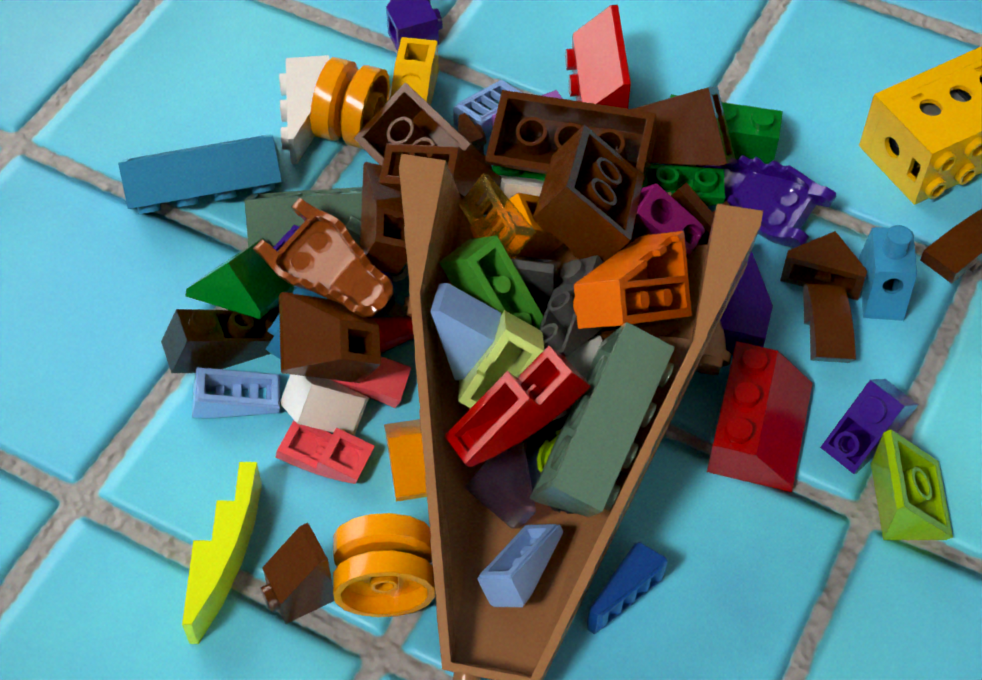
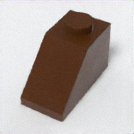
[260,523,335,624]

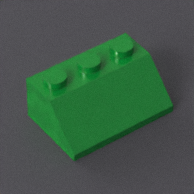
[670,94,783,164]

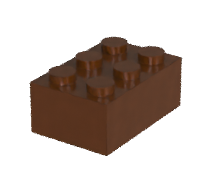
[354,82,491,168]
[533,124,644,262]

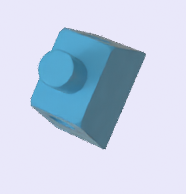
[859,225,917,321]

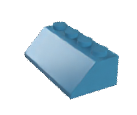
[118,134,282,214]

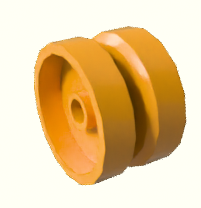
[310,57,390,149]
[333,513,435,617]

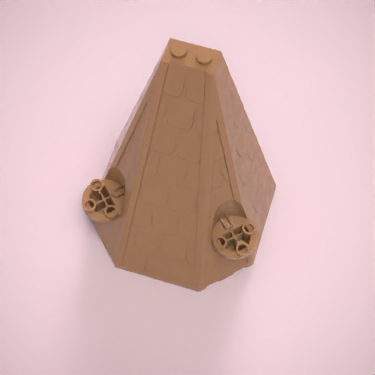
[399,154,763,680]

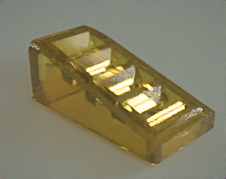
[459,173,536,259]

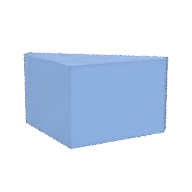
[430,283,501,380]

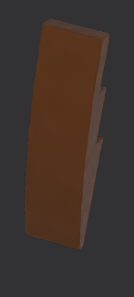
[920,209,982,284]

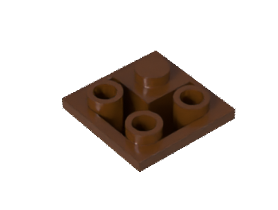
[279,292,381,383]

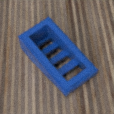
[586,541,668,634]

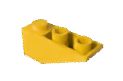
[390,37,439,106]

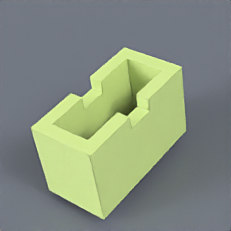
[458,310,544,408]

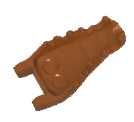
[253,197,393,318]

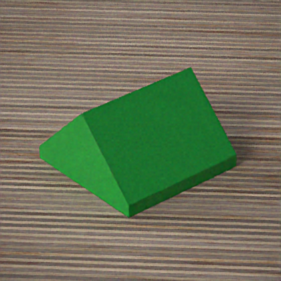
[185,238,294,319]

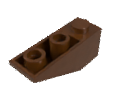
[360,162,407,274]

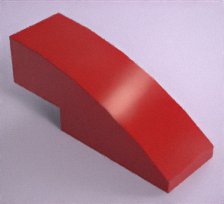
[444,346,591,467]

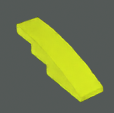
[182,462,262,644]

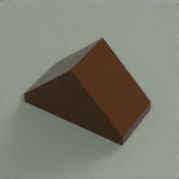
[780,231,867,301]

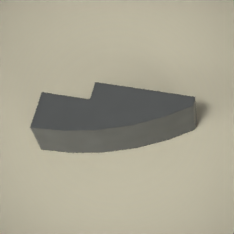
[511,256,562,306]

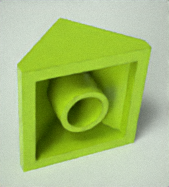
[871,429,953,540]

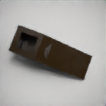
[161,309,280,373]

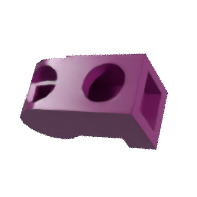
[634,183,705,259]

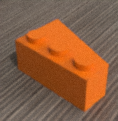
[573,231,692,329]

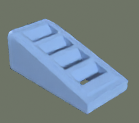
[453,80,522,138]
[192,367,280,418]
[477,524,563,607]

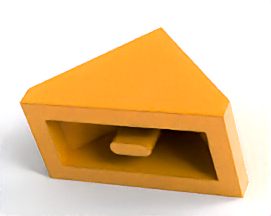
[384,419,427,502]

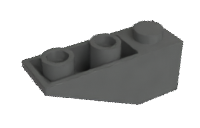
[539,255,604,357]

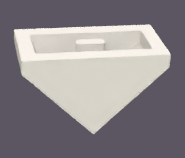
[280,374,369,436]

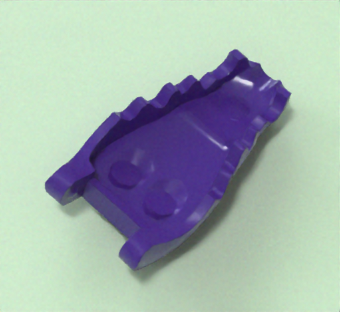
[695,156,836,248]

